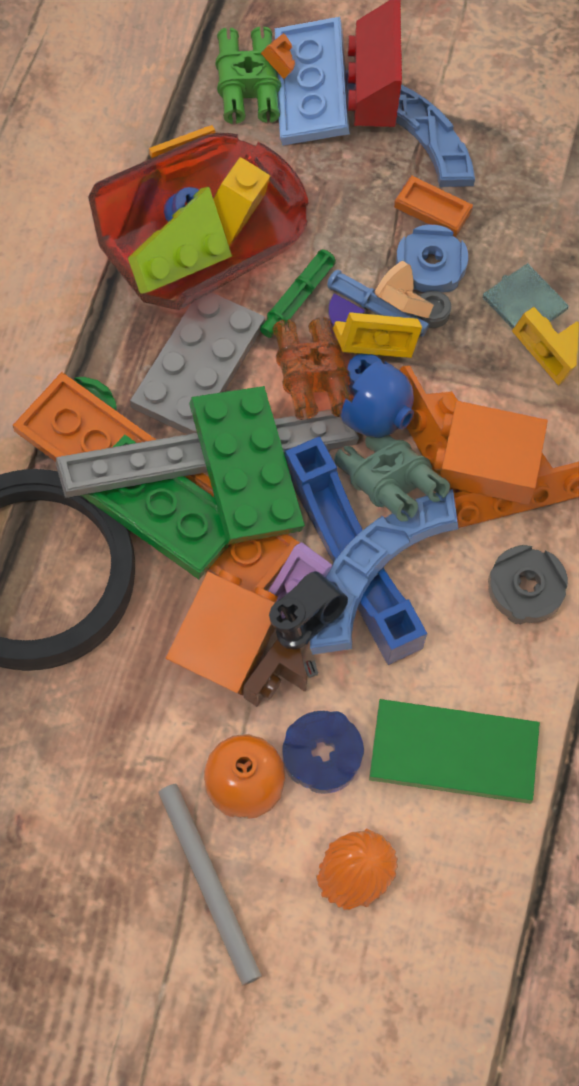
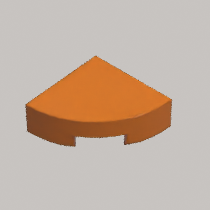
[261,33,295,79]

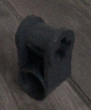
[269,571,348,650]

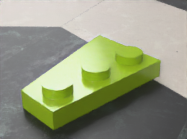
[128,187,232,293]

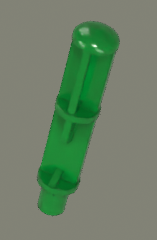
[260,249,336,338]

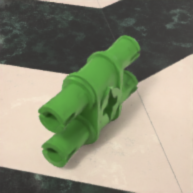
[215,26,281,124]

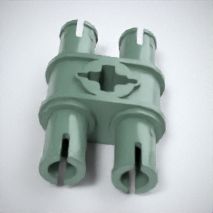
[334,435,450,521]

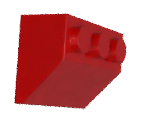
[348,0,402,127]

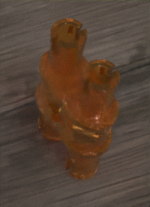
[273,317,353,420]

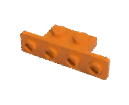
[399,365,463,493]
[454,453,579,528]

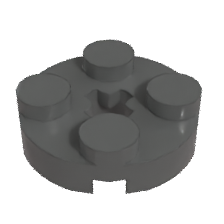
[488,545,568,624]

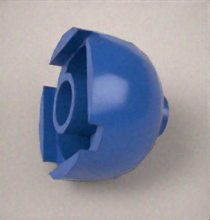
[341,361,414,438]

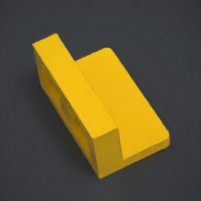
[333,312,422,358]

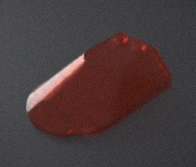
[88,133,309,310]

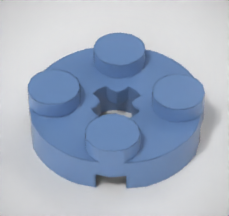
[396,225,468,292]

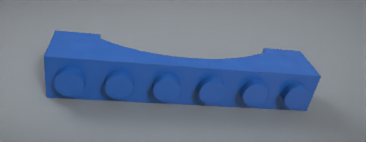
[285,436,427,665]

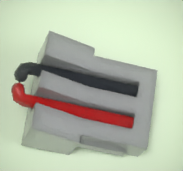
[304,660,318,678]

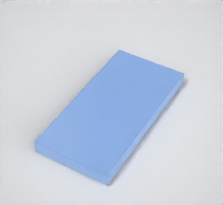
[275,17,350,146]

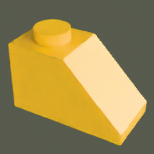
[213,157,271,248]

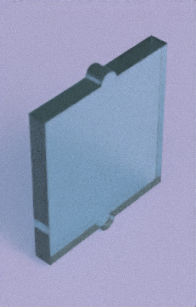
[483,263,569,329]

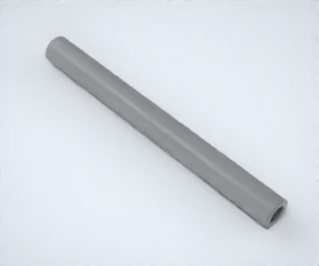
[158,784,262,986]

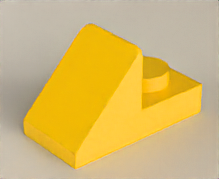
[512,307,579,386]

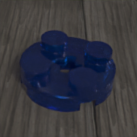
[282,711,364,794]

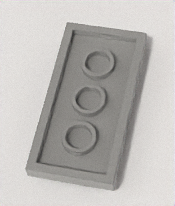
[130,288,265,434]

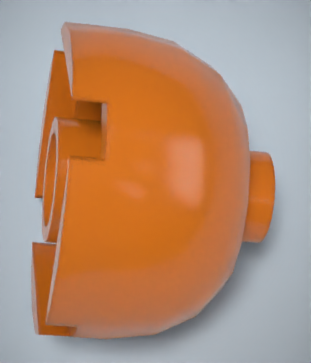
[204,734,285,819]

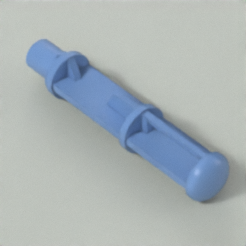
[327,270,430,337]

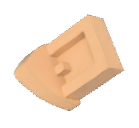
[375,261,434,318]

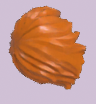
[316,828,398,910]

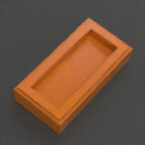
[394,175,473,237]

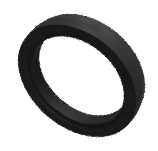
[0,469,135,671]

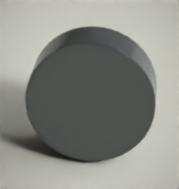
[417,291,452,328]

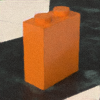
[433,400,548,505]
[165,570,283,696]

